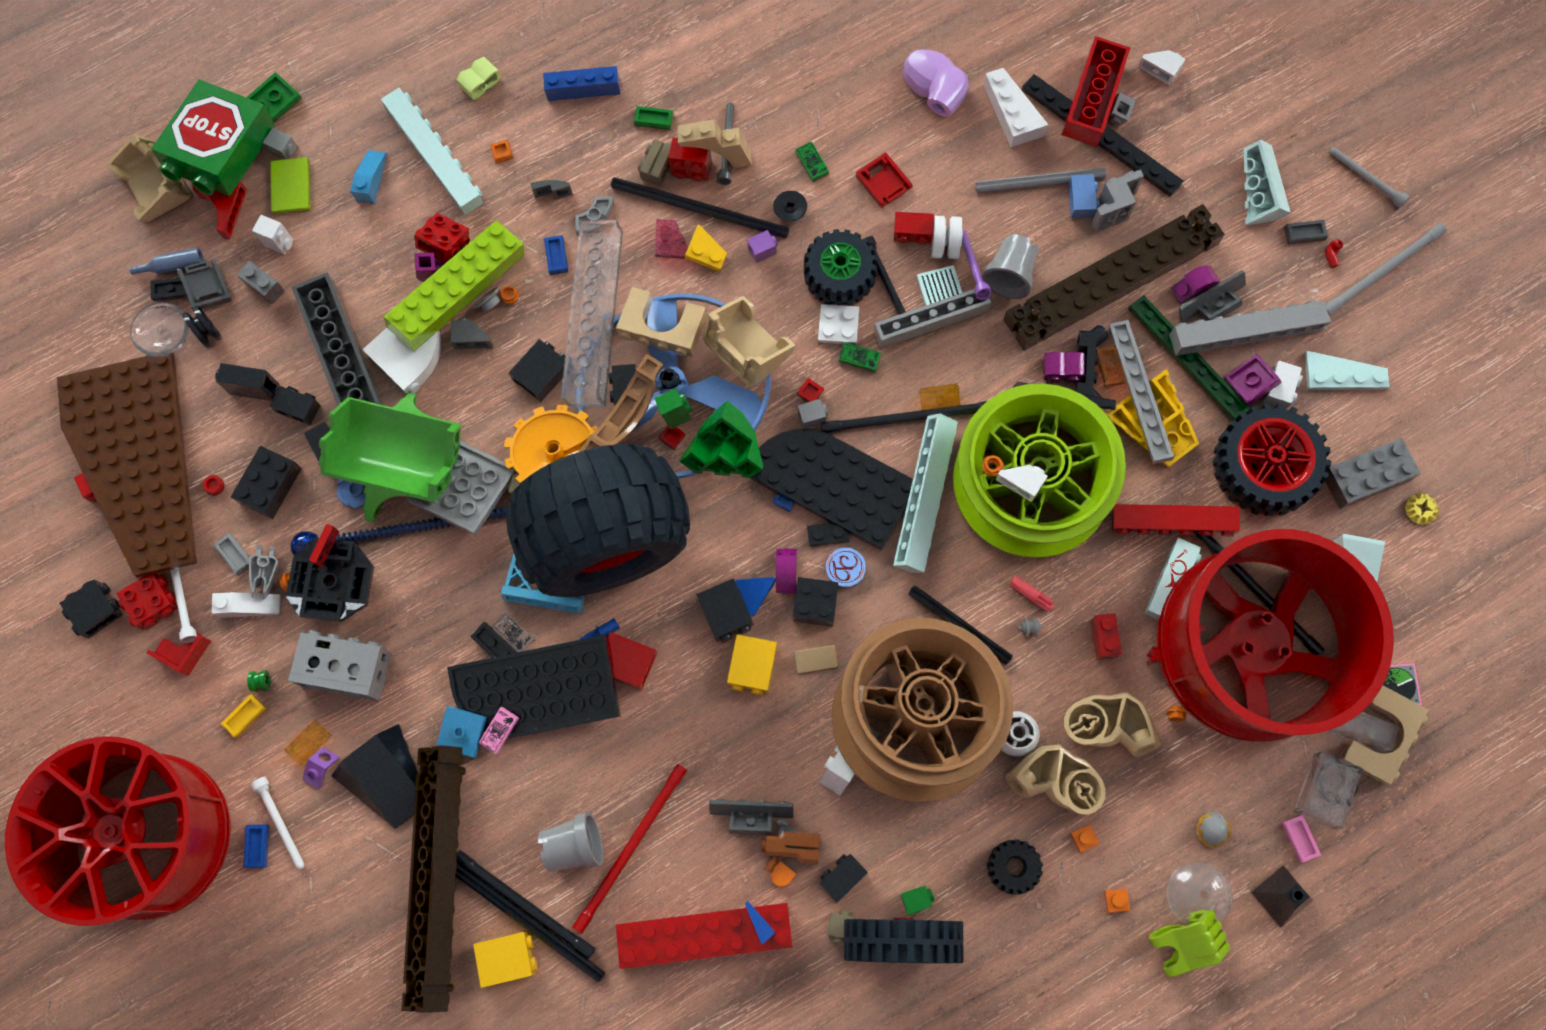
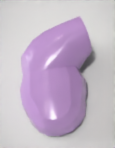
[902,49,969,117]

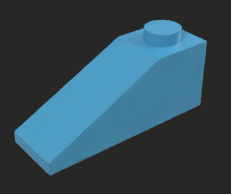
[350,150,387,204]

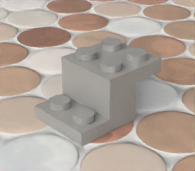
[1091,170,1144,232]

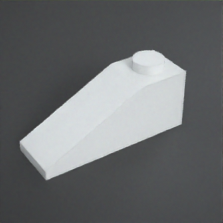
[212,592,281,618]

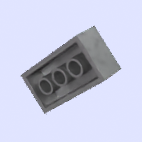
[1325,438,1421,509]

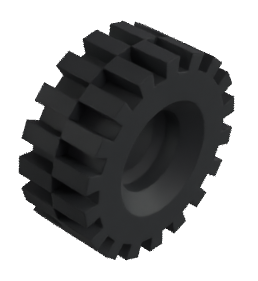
[987,839,1043,895]

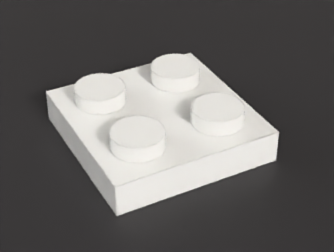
[818,304,859,345]

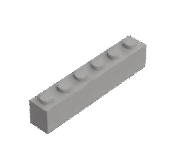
[874,289,991,349]

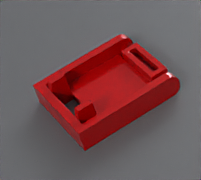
[856,152,913,208]

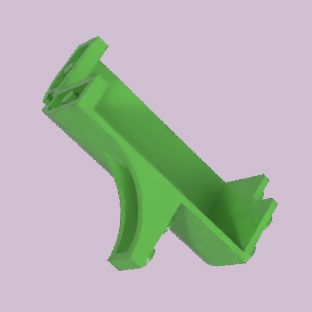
[319,392,461,522]

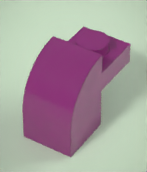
[414,253,445,282]
[1171,265,1220,304]
[776,548,797,593]

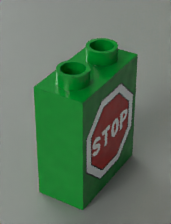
[151,79,275,196]

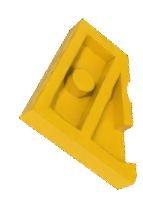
[684,225,727,272]

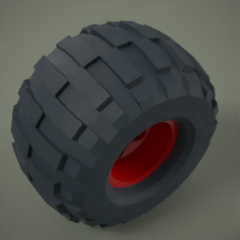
[506,444,690,597]

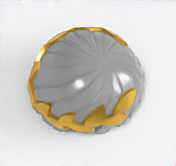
[1196,812,1231,848]

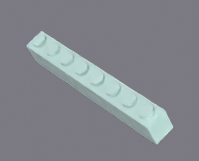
[381,88,483,215]
[893,413,958,573]

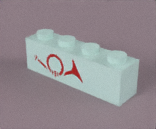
[1144,538,1201,620]

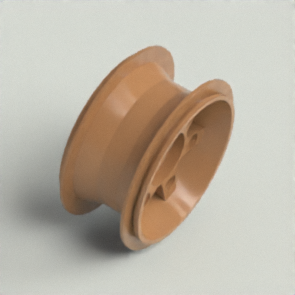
[832,618,1013,803]

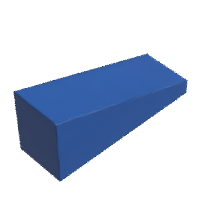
[745,901,775,945]

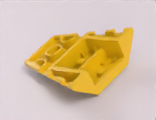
[1106,369,1199,467]

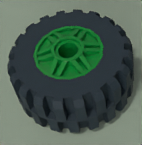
[804,229,877,306]

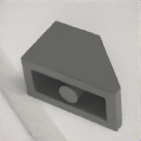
[451,318,493,349]

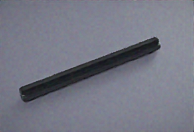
[909,586,1013,665]

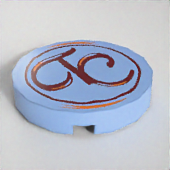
[826,548,866,588]

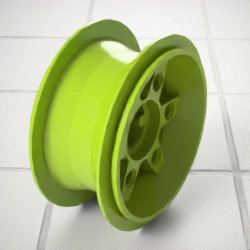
[953,384,1126,558]

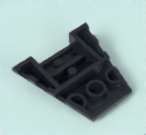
[331,724,418,829]

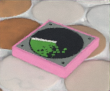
[1383,663,1422,705]

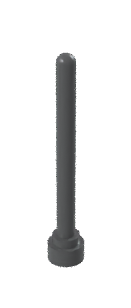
[716,102,734,185]

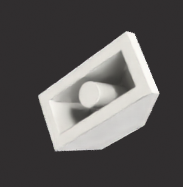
[1138,50,1186,86]
[996,465,1048,502]

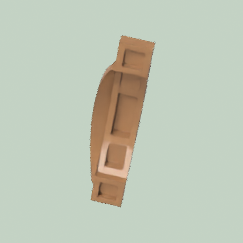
[579,354,664,452]

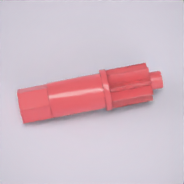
[1009,576,1055,611]

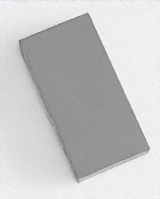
[214,532,249,576]

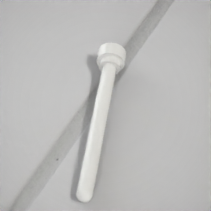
[170,568,197,643]
[250,777,305,870]

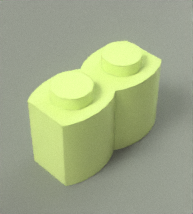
[456,57,501,100]

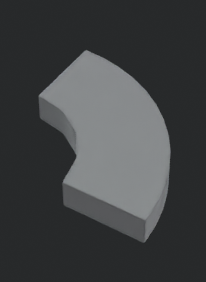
[575,196,613,235]

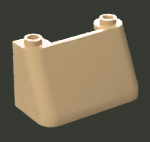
[107,134,192,222]
[703,296,795,387]

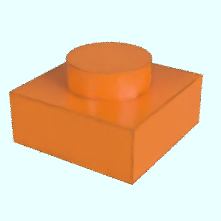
[1070,824,1100,853]
[1104,889,1130,913]

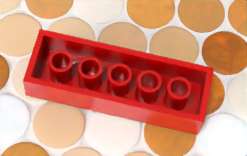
[1061,36,1131,147]

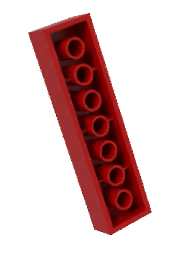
[616,903,793,969]

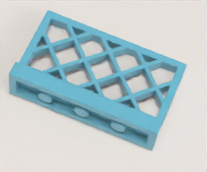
[501,553,585,614]

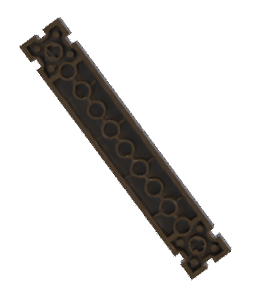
[1003,204,1225,351]
[401,745,466,1013]

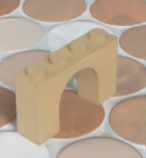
[616,287,707,357]
[1338,686,1428,785]

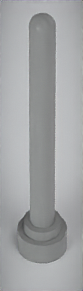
[1329,147,1410,209]

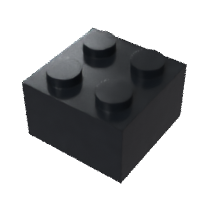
[793,577,839,627]

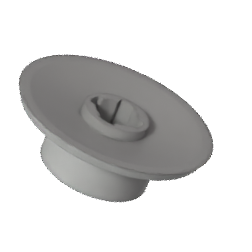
[472,286,500,312]

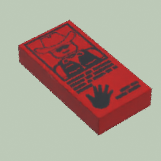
[309,524,340,568]

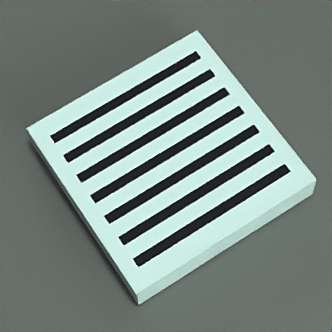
[916,265,962,306]

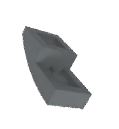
[530,180,573,200]

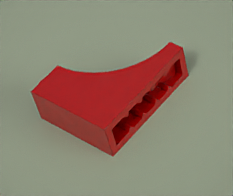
[192,181,247,239]

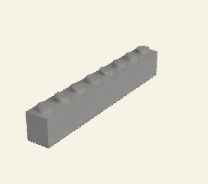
[1169,300,1331,356]

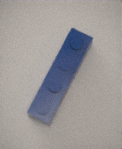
[543,66,621,101]

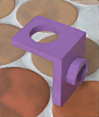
[302,747,339,789]

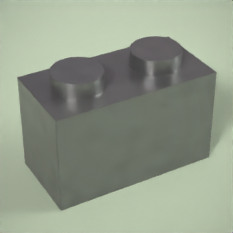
[236,261,285,305]

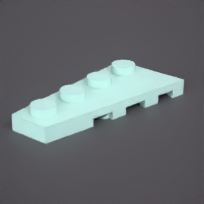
[1304,351,1390,390]

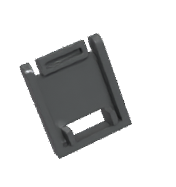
[177,259,231,312]

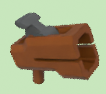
[761,820,820,873]

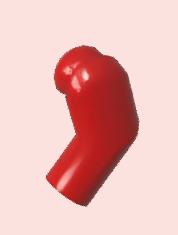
[1325,239,1343,268]

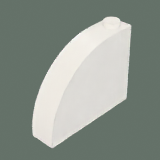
[362,328,442,395]

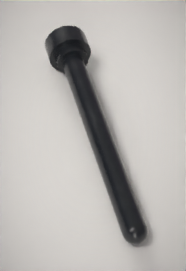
[866,236,906,315]

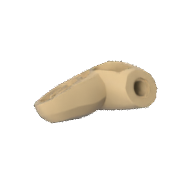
[1064,692,1162,757]

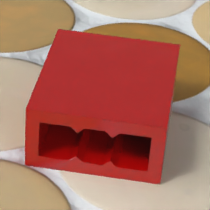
[606,632,657,690]

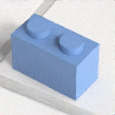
[1068,174,1100,218]

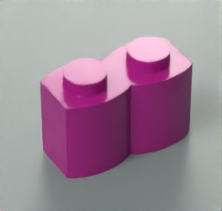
[1043,352,1085,383]

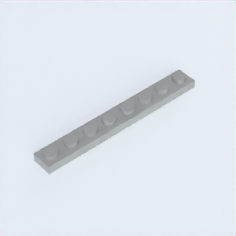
[1109,320,1174,464]

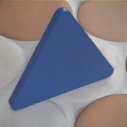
[735,577,776,616]

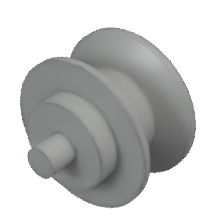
[1018,616,1043,638]

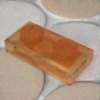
[1095,345,1125,388]

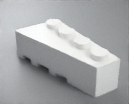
[983,68,1048,147]

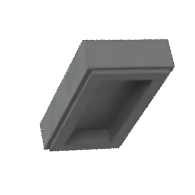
[1284,220,1328,244]

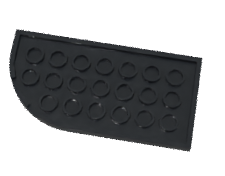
[750,429,913,551]
[447,635,621,738]

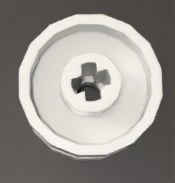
[931,216,963,259]

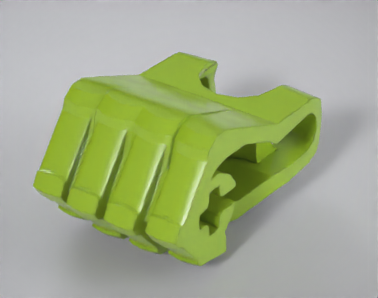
[1149,910,1230,977]

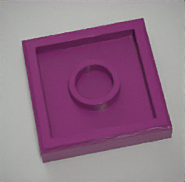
[1224,353,1282,406]

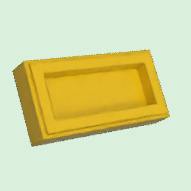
[221,694,267,738]

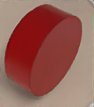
[203,475,225,496]

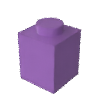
[747,230,778,263]

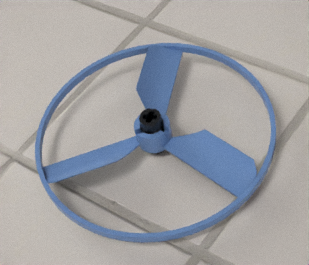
[577,294,771,479]

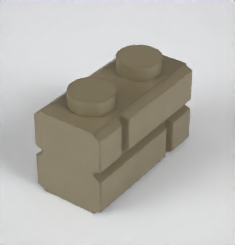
[638,139,671,186]

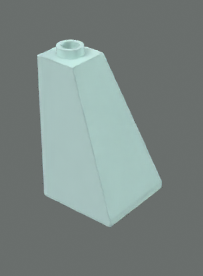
[1333,534,1385,582]

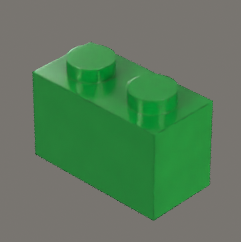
[654,388,692,429]

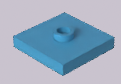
[436,706,487,758]

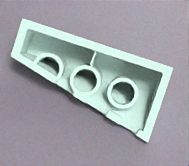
[1244,140,1291,226]

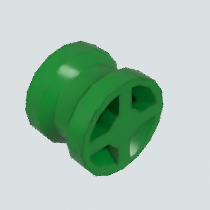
[247,670,271,692]

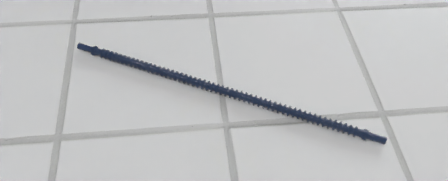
[305,505,509,546]

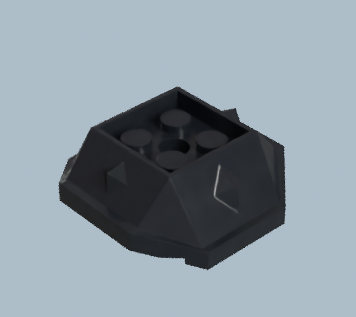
[286,537,374,622]

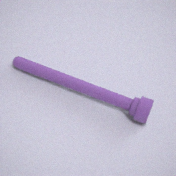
[962,230,991,300]

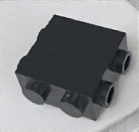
[59,579,123,639]

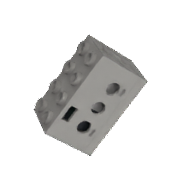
[288,630,391,701]

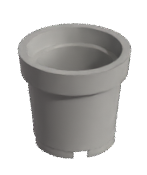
[982,234,1039,299]
[538,811,604,872]

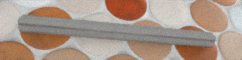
[975,167,1107,193]

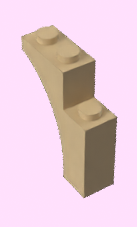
[678,119,752,169]

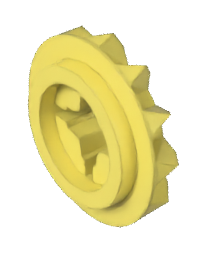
[1405,493,1439,525]

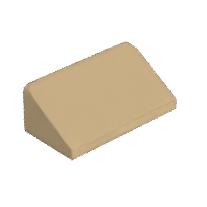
[794,645,838,674]

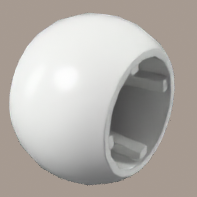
[1001,711,1040,757]

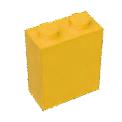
[727,635,778,695]
[473,932,538,988]

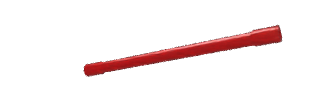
[572,763,688,934]

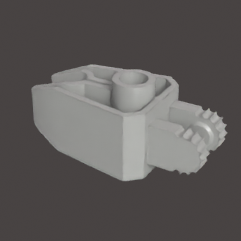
[249,545,278,599]

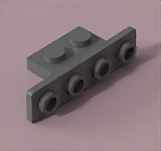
[1179,270,1246,323]
[709,799,794,836]

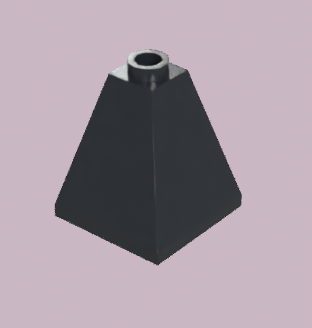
[1251,865,1313,927]

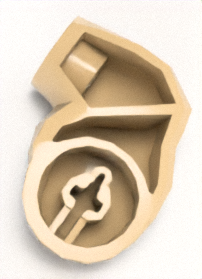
[1005,744,1106,815]

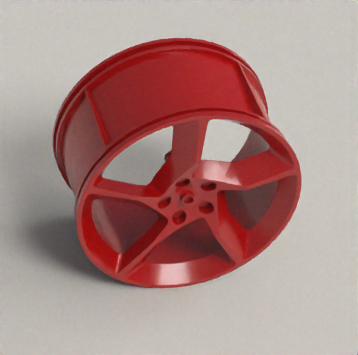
[1156,529,1394,742]

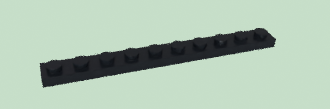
[1022,74,1184,197]

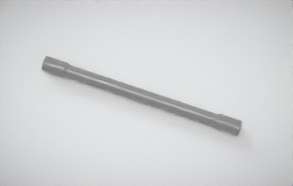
[1325,223,1447,316]

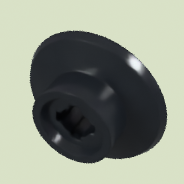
[773,190,807,221]

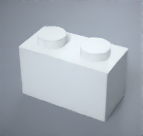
[252,215,294,255]
[1263,361,1303,409]

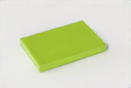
[270,157,311,214]

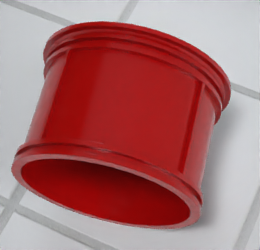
[5,736,231,926]

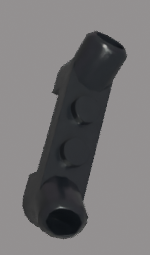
[1074,325,1108,398]

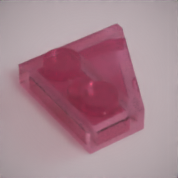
[655,219,688,259]

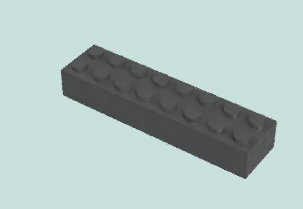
[292,272,383,406]

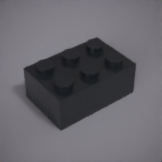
[231,446,302,519]

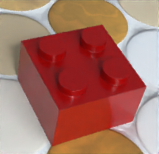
[668,137,712,182]

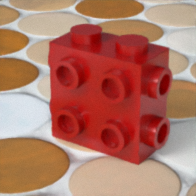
[414,213,470,263]
[116,574,178,630]

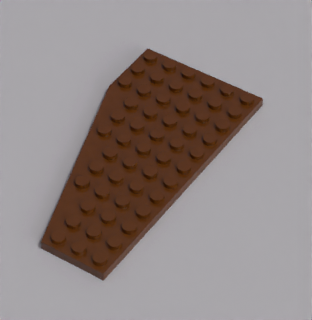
[57,350,197,578]

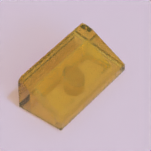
[919,383,961,410]
[284,720,332,766]

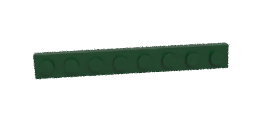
[1128,295,1250,421]

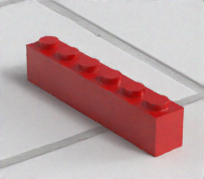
[1112,504,1240,537]

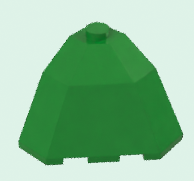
[679,401,763,478]

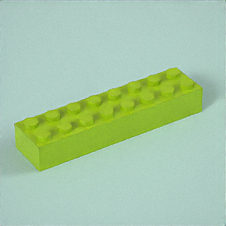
[384,220,525,352]

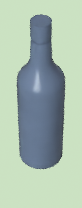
[129,247,205,275]

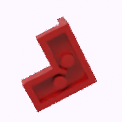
[146,632,211,676]

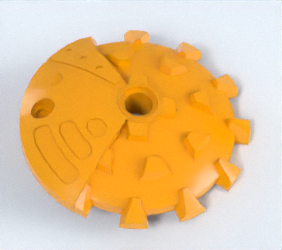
[504,405,598,484]

